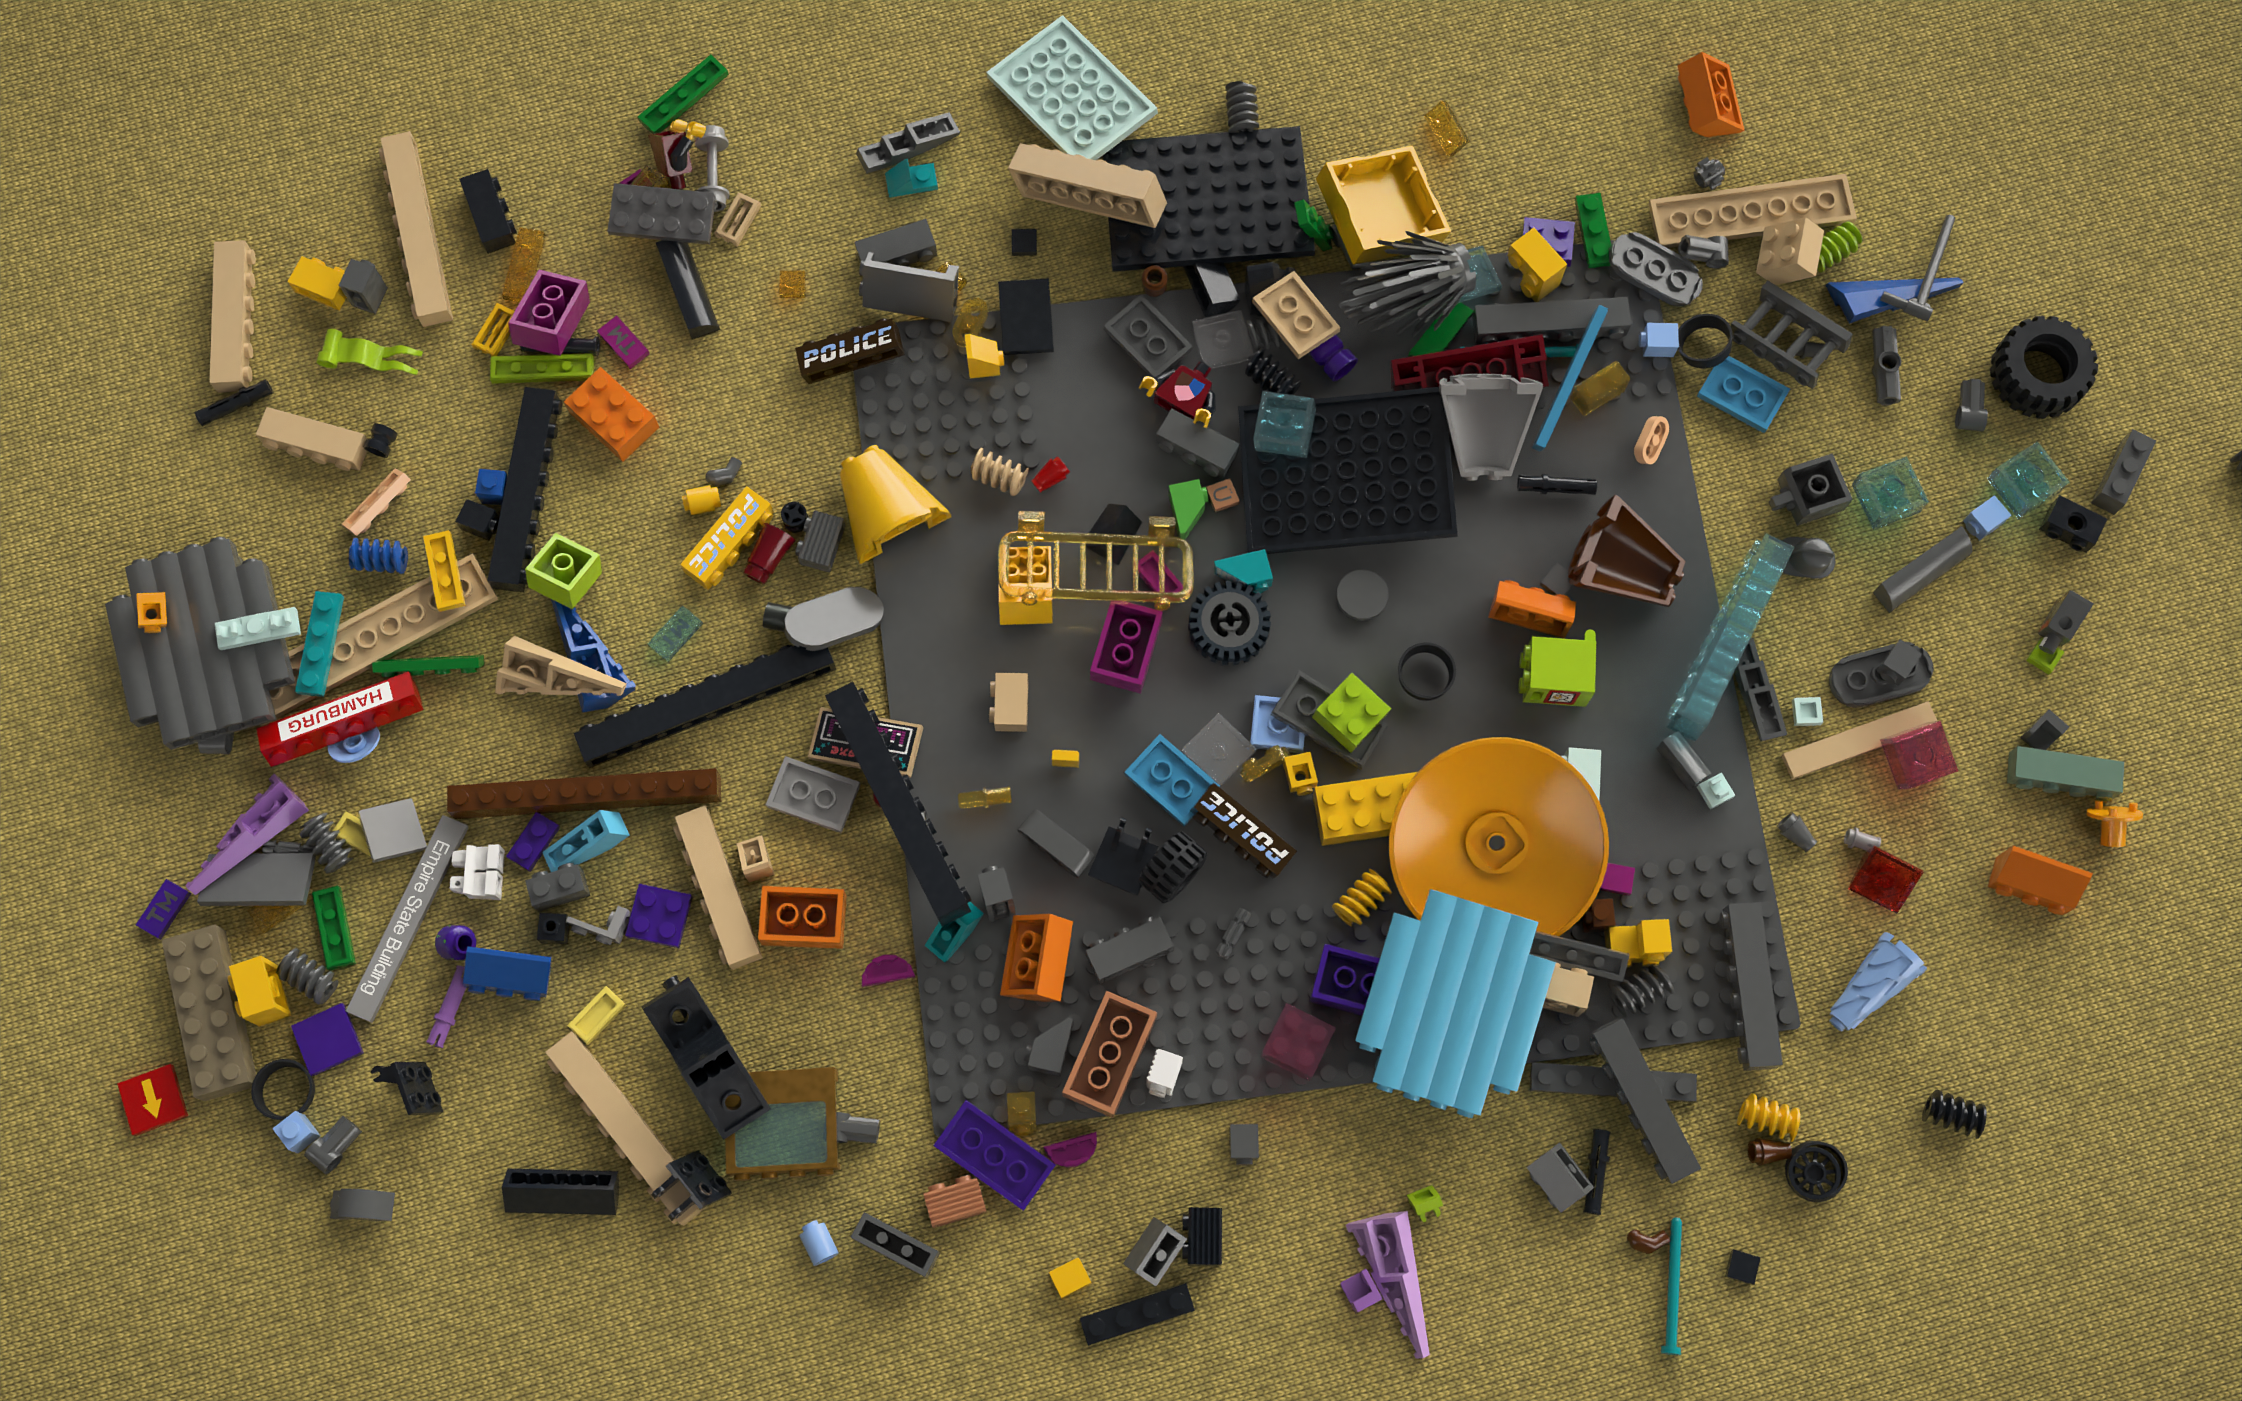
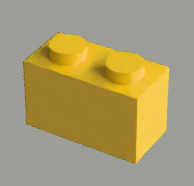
[287,256,347,311]

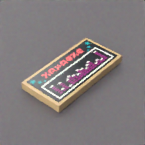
[808,707,923,778]

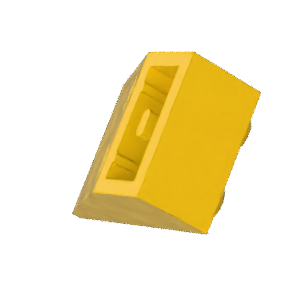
[999,546,1053,625]

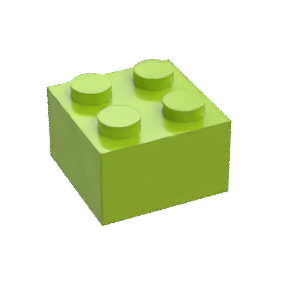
[525,533,602,609]
[1312,673,1392,753]

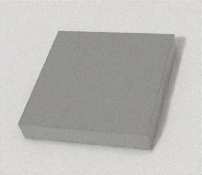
[358,798,427,863]

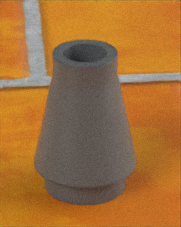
[1777,812,1817,852]

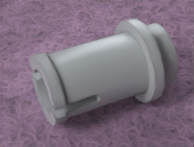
[1844,827,1881,854]

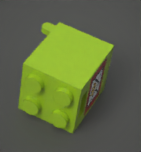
[1518,629,1596,707]

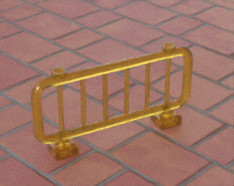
[998,511,1194,611]

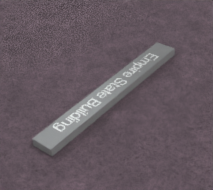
[346,815,469,1023]

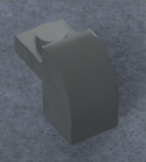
[330,1189,395,1221]

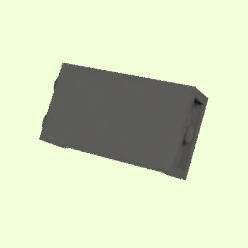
[859,252,959,322]

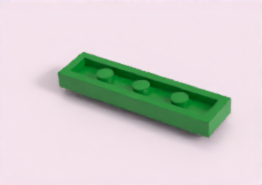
[637,54,729,134]
[372,655,485,677]

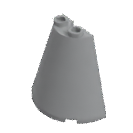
[1439,374,1543,481]

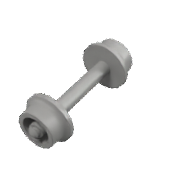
[695,125,729,212]

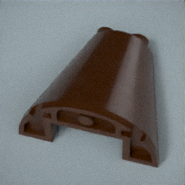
[1568,495,1686,607]

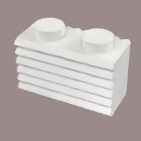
[1146,1049,1183,1098]

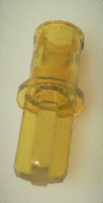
[958,786,1012,809]

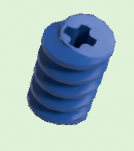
[349,538,408,574]

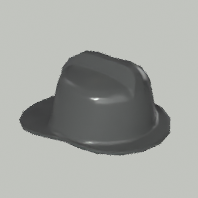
[1773,537,1836,579]

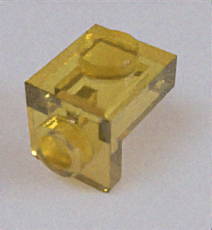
[1007,1092,1037,1136]

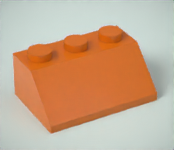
[1677,52,1745,137]
[1488,580,1576,639]
[1988,845,2093,915]
[1000,914,1073,1002]

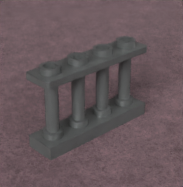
[1730,281,1853,389]

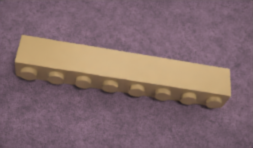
[379,131,453,327]
[545,1031,708,1226]

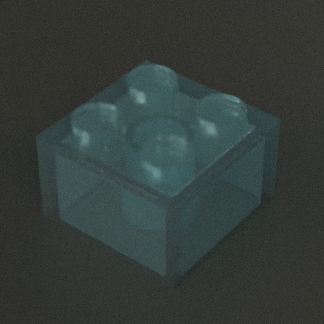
[1253,391,1316,458]
[1987,441,2070,519]
[1851,456,1929,530]

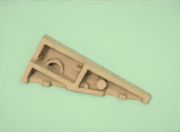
[495,636,627,696]

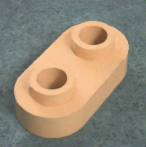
[1634,416,1669,464]

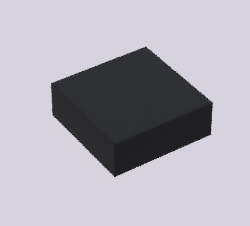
[1011,229,1037,256]
[1725,1249,1761,1285]

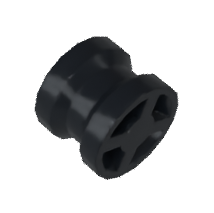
[781,501,808,533]

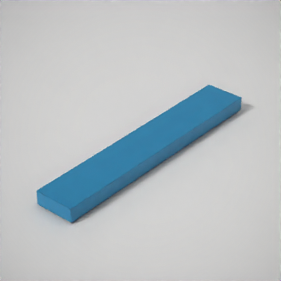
[1532,305,1608,452]

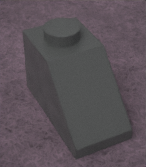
[1024,1018,1073,1077]

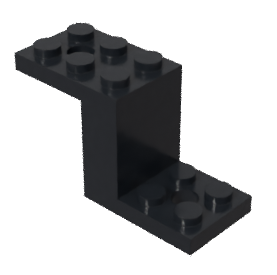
[641,977,771,1140]

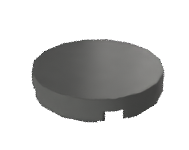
[1336,570,1389,621]

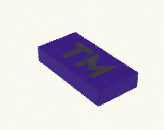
[136,879,192,940]

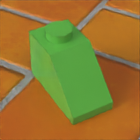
[1168,479,1208,542]

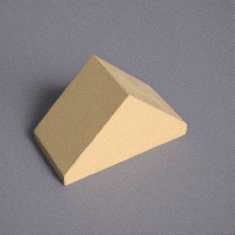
[737,835,774,883]

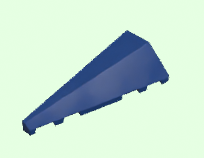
[1826,278,1964,324]
[551,599,636,713]

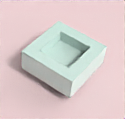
[1792,697,1823,726]

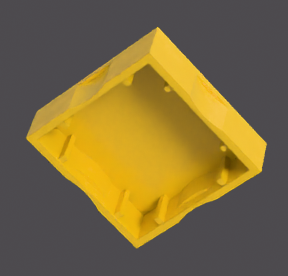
[1316,145,1451,264]

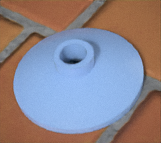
[328,727,380,763]

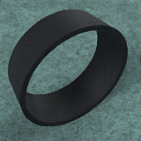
[1678,314,1732,369]
[1398,642,1456,701]
[251,1059,315,1120]
[1785,1141,1848,1202]

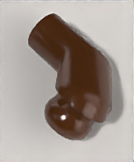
[1627,1230,1670,1254]

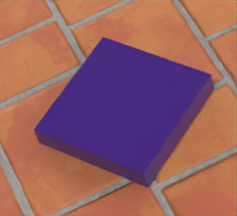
[291,1003,364,1077]

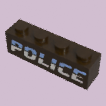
[795,318,905,384]
[1190,782,1297,879]

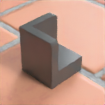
[2020,709,2069,750]

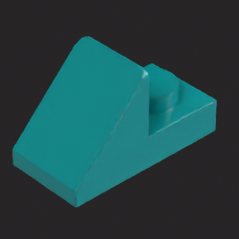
[885,159,938,198]

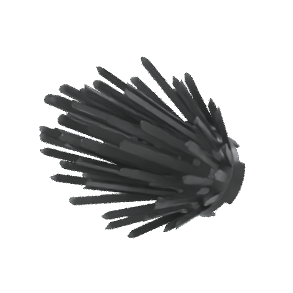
[1339,231,1476,338]

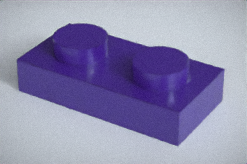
[506,812,560,872]

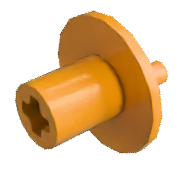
[2086,800,2143,847]

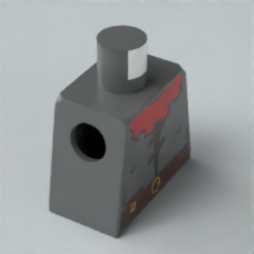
[2038,590,2094,654]

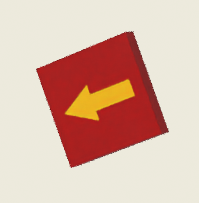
[117,1064,188,1136]

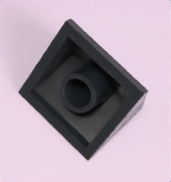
[1081,504,1142,566]

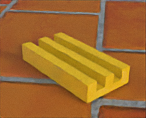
[471,303,515,356]

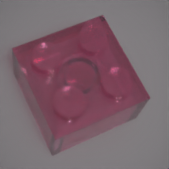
[1880,721,1958,790]
[1261,1003,1336,1081]

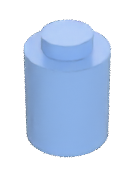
[799,1220,839,1266]

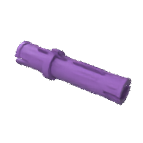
[426,965,466,1048]

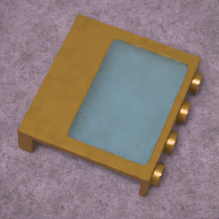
[725,1067,841,1181]

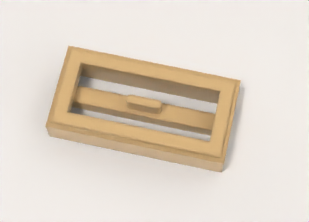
[714,192,761,247]

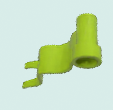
[316,329,423,375]

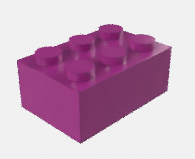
[508,270,590,356]
[1090,598,1163,694]

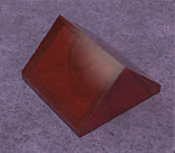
[1848,846,1924,914]

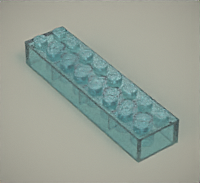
[1666,533,1795,741]

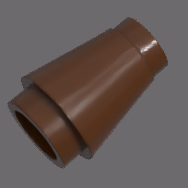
[1747,1138,1792,1166]

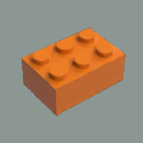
[564,367,659,462]
[758,886,847,949]

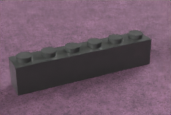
[1472,297,1631,345]
[1720,902,1783,1071]
[1589,1018,1701,1184]

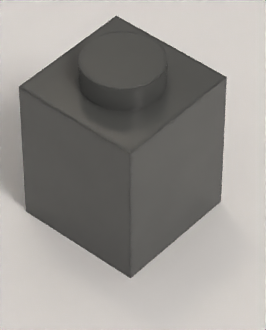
[1876,639,1922,686]
[1229,1124,1259,1166]

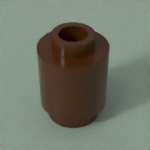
[1142,266,1167,297]

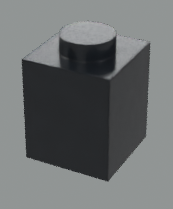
[455,499,499,541]

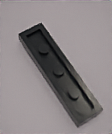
[1080,1283,1195,1346]

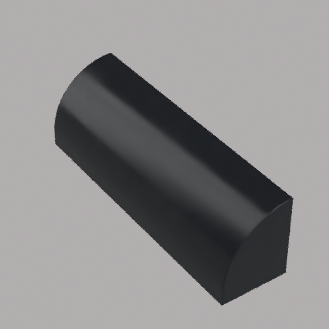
[655,240,721,340]
[1183,262,1240,319]
[502,1168,619,1215]

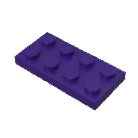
[933,1100,1056,1211]

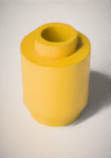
[682,485,721,515]

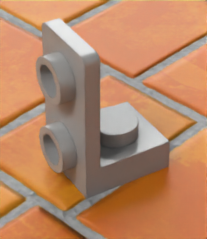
[566,906,631,945]

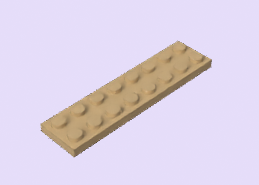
[1648,174,1857,248]

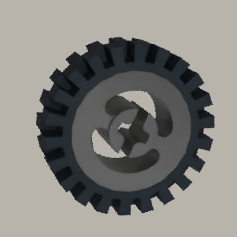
[1188,581,1271,666]

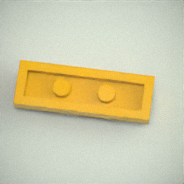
[423,530,466,612]

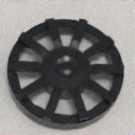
[1787,1147,1841,1200]

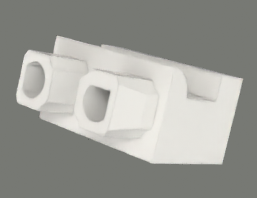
[450,844,505,900]

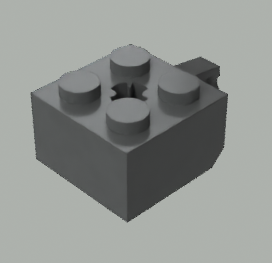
[1768,453,1853,526]

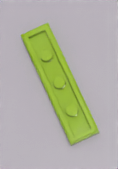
[490,353,594,384]

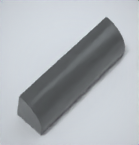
[1873,526,1972,613]

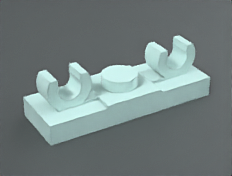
[215,607,301,650]

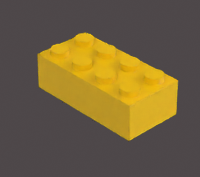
[1313,772,1417,846]

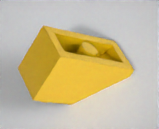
[965,334,1004,379]

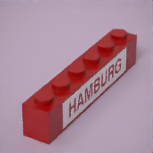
[256,671,424,767]

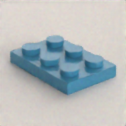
[1696,356,1790,434]
[1124,734,1220,826]

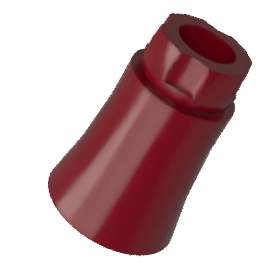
[743,523,796,585]

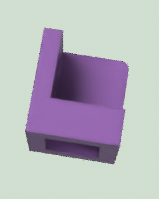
[1340,1269,1382,1314]

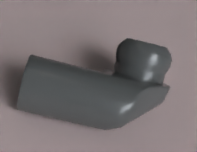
[705,457,742,486]

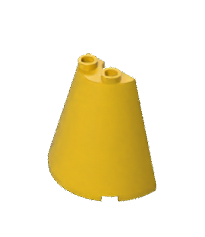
[840,445,952,564]

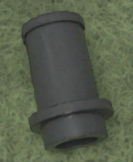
[1796,342,1828,360]

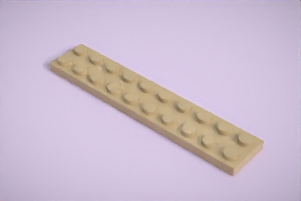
[260,553,498,726]

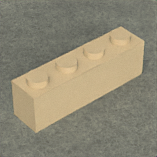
[256,407,367,471]

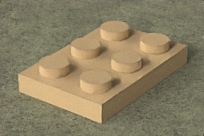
[1252,271,1341,359]

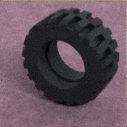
[1990,316,2098,419]

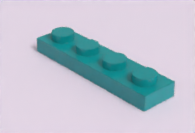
[295,591,344,697]

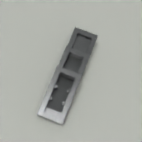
[856,112,960,174]
[1727,638,1787,741]

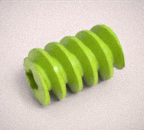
[1817,221,1862,273]

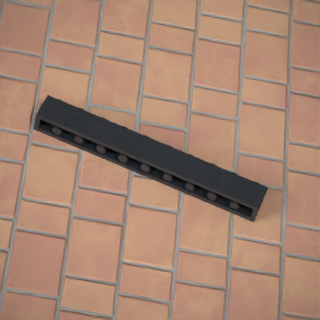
[574,645,836,769]
[825,681,972,927]

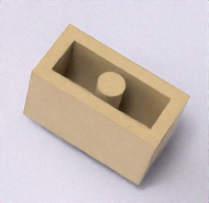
[989,673,1028,732]

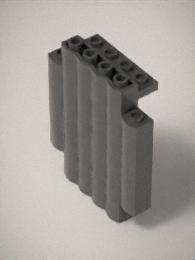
[105,537,295,750]

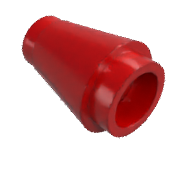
[1031,456,1070,493]

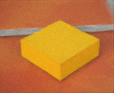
[1052,750,1079,768]

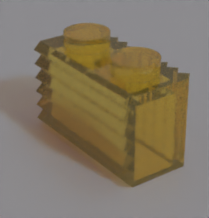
[1570,361,1630,416]

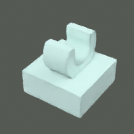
[1697,772,1735,810]

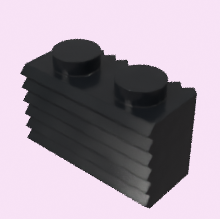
[1182,1207,1222,1266]

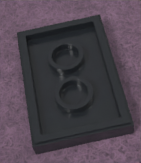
[998,278,1054,355]

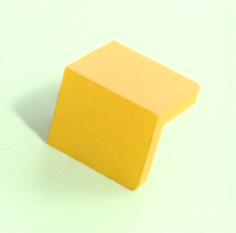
[1049,1258,1092,1299]

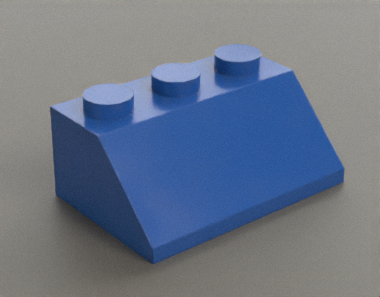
[463,946,552,1001]

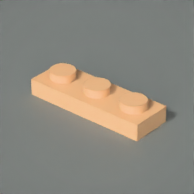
[341,468,411,536]

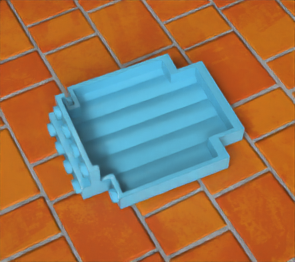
[1355,889,1556,1118]

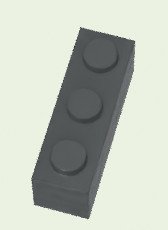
[854,219,937,267]
[1156,409,1239,479]
[2091,429,2156,515]
[977,866,1016,922]
[1086,916,1174,985]
[851,1212,940,1279]

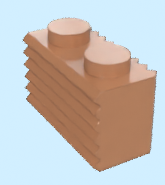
[923,1175,987,1228]

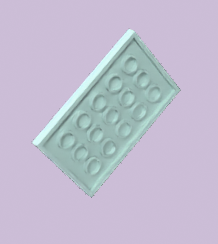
[987,15,1158,160]

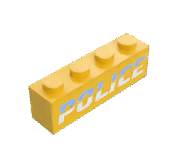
[680,486,774,590]

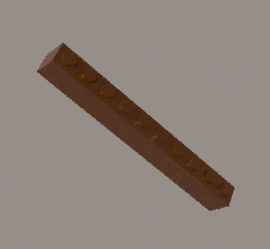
[447,768,722,819]

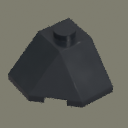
[1244,262,1296,316]

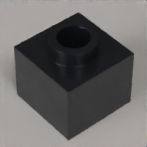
[537,913,570,945]

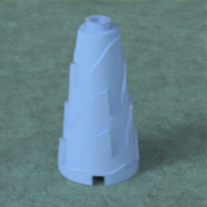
[1829,932,1927,1032]

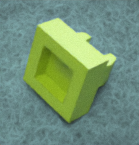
[1407,1185,1443,1222]

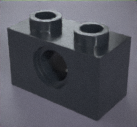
[2039,495,2108,553]

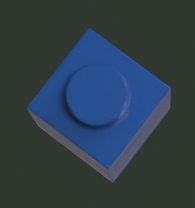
[475,469,508,505]

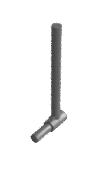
[1880,215,1955,322]

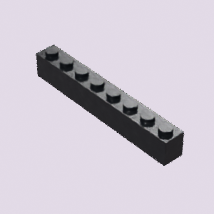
[487,387,563,593]

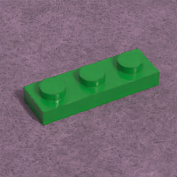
[1574,193,1611,268]
[1294,199,1334,252]

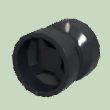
[363,423,398,458]

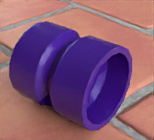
[1310,334,1358,382]

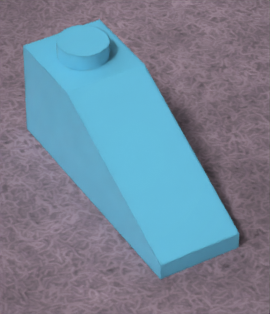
[542,810,630,872]

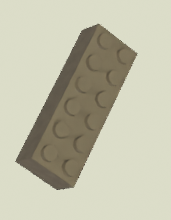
[162,925,256,1101]

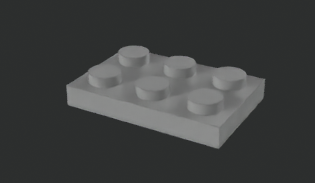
[766,756,861,833]

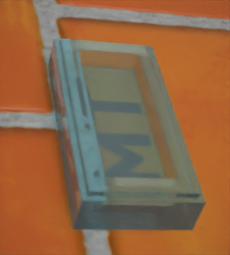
[647,605,703,662]

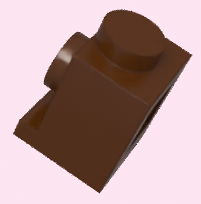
[1581,899,1616,933]

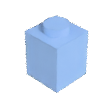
[1639,323,1679,357]
[1963,495,2011,541]
[272,1111,321,1153]

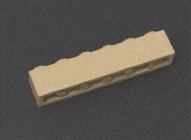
[210,240,256,393]
[673,806,763,970]

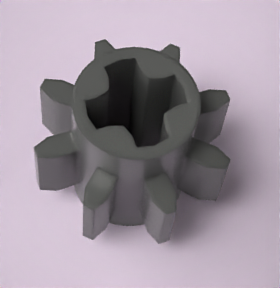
[1693,157,1725,190]

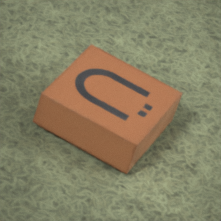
[1206,478,1240,513]

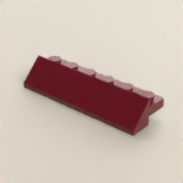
[1390,334,1549,391]

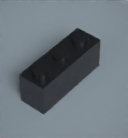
[459,169,517,254]

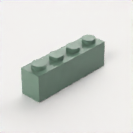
[2007,746,2124,801]

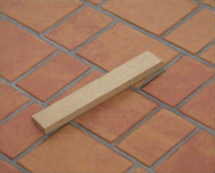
[1782,701,1939,780]

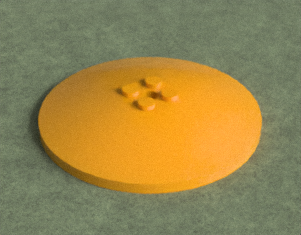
[1389,737,1609,936]

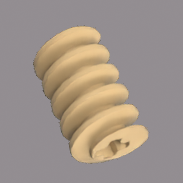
[971,448,1029,496]

